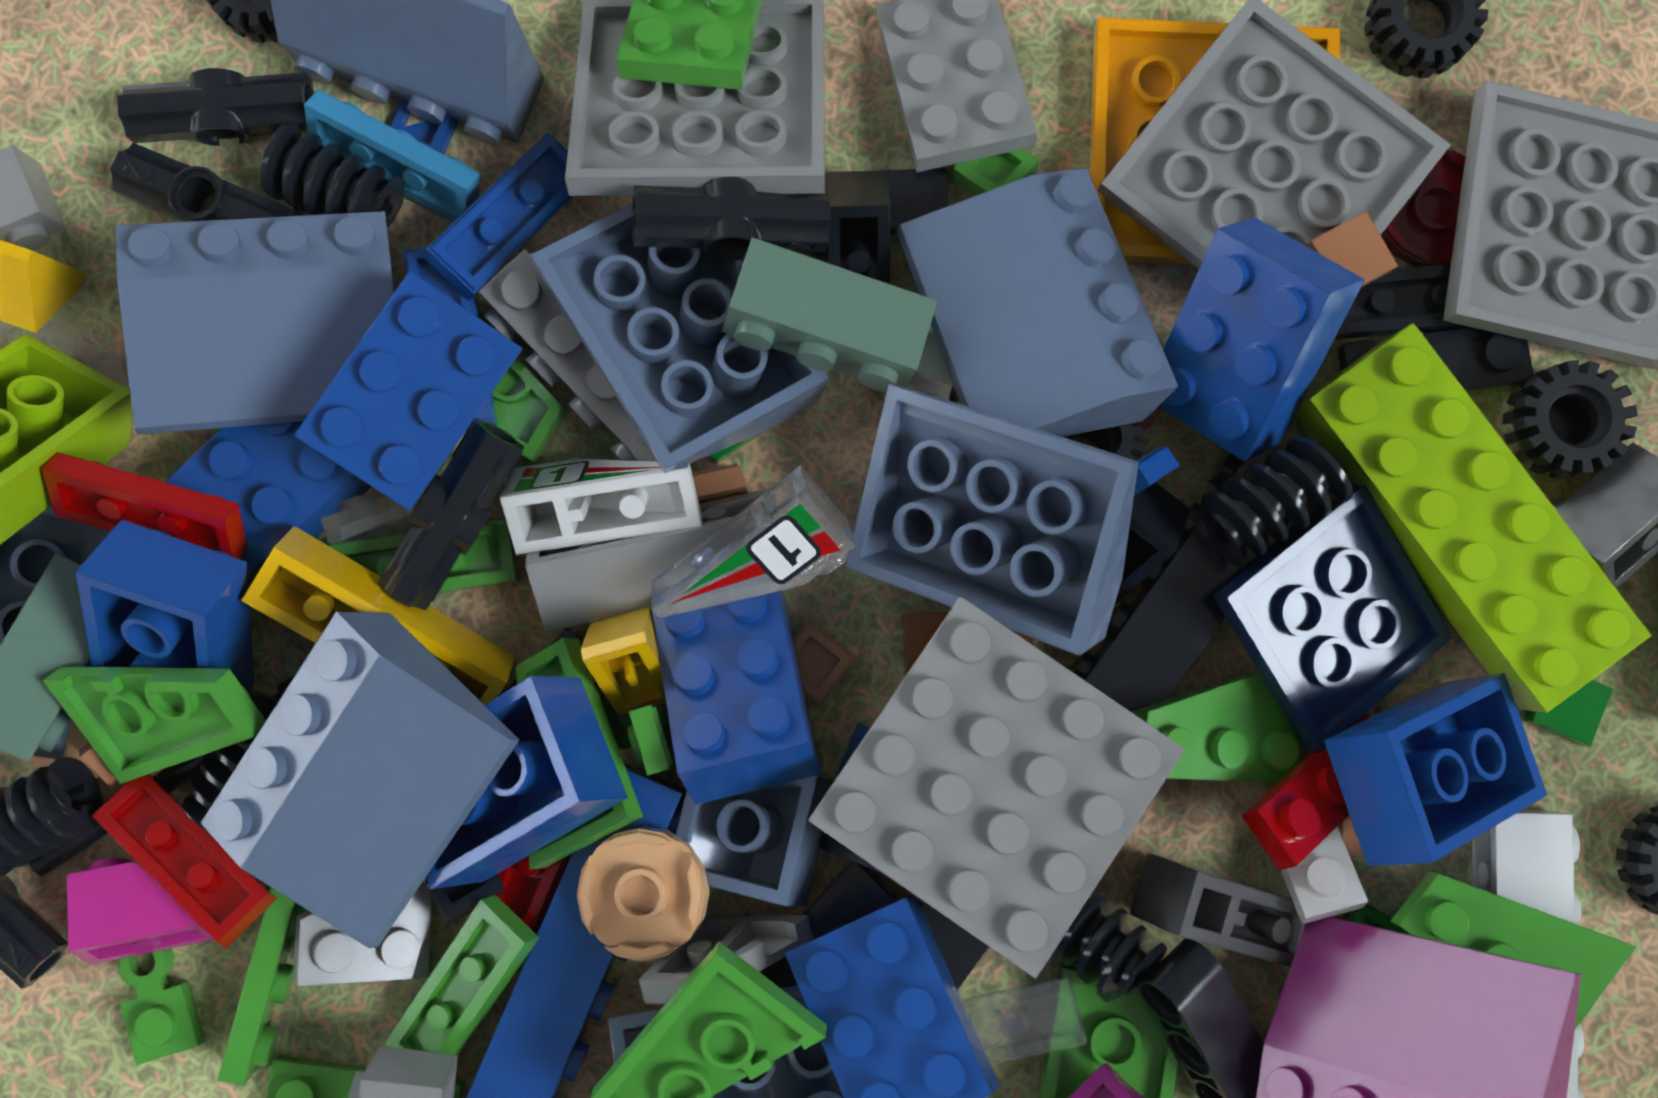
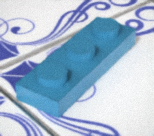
[304,89,480,222]

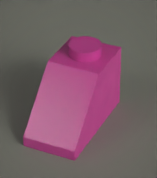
[67,858,214,965]

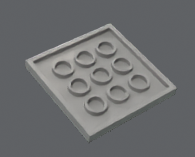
[565,0,825,196]
[1097,0,1451,269]
[1443,80,1658,370]
[808,596,1185,979]

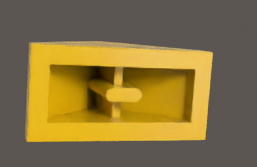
[0,240,86,333]
[581,606,666,716]

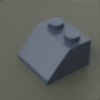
[676,776,834,906]

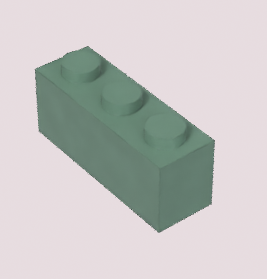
[722,237,937,392]
[0,553,92,762]

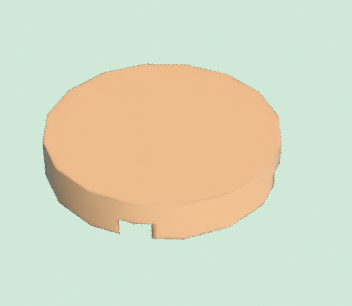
[577,826,710,962]

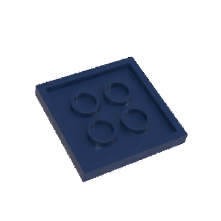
[1213,484,1453,752]

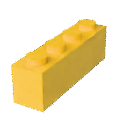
[241,526,516,705]

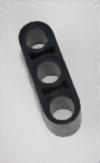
[1138,938,1264,1098]

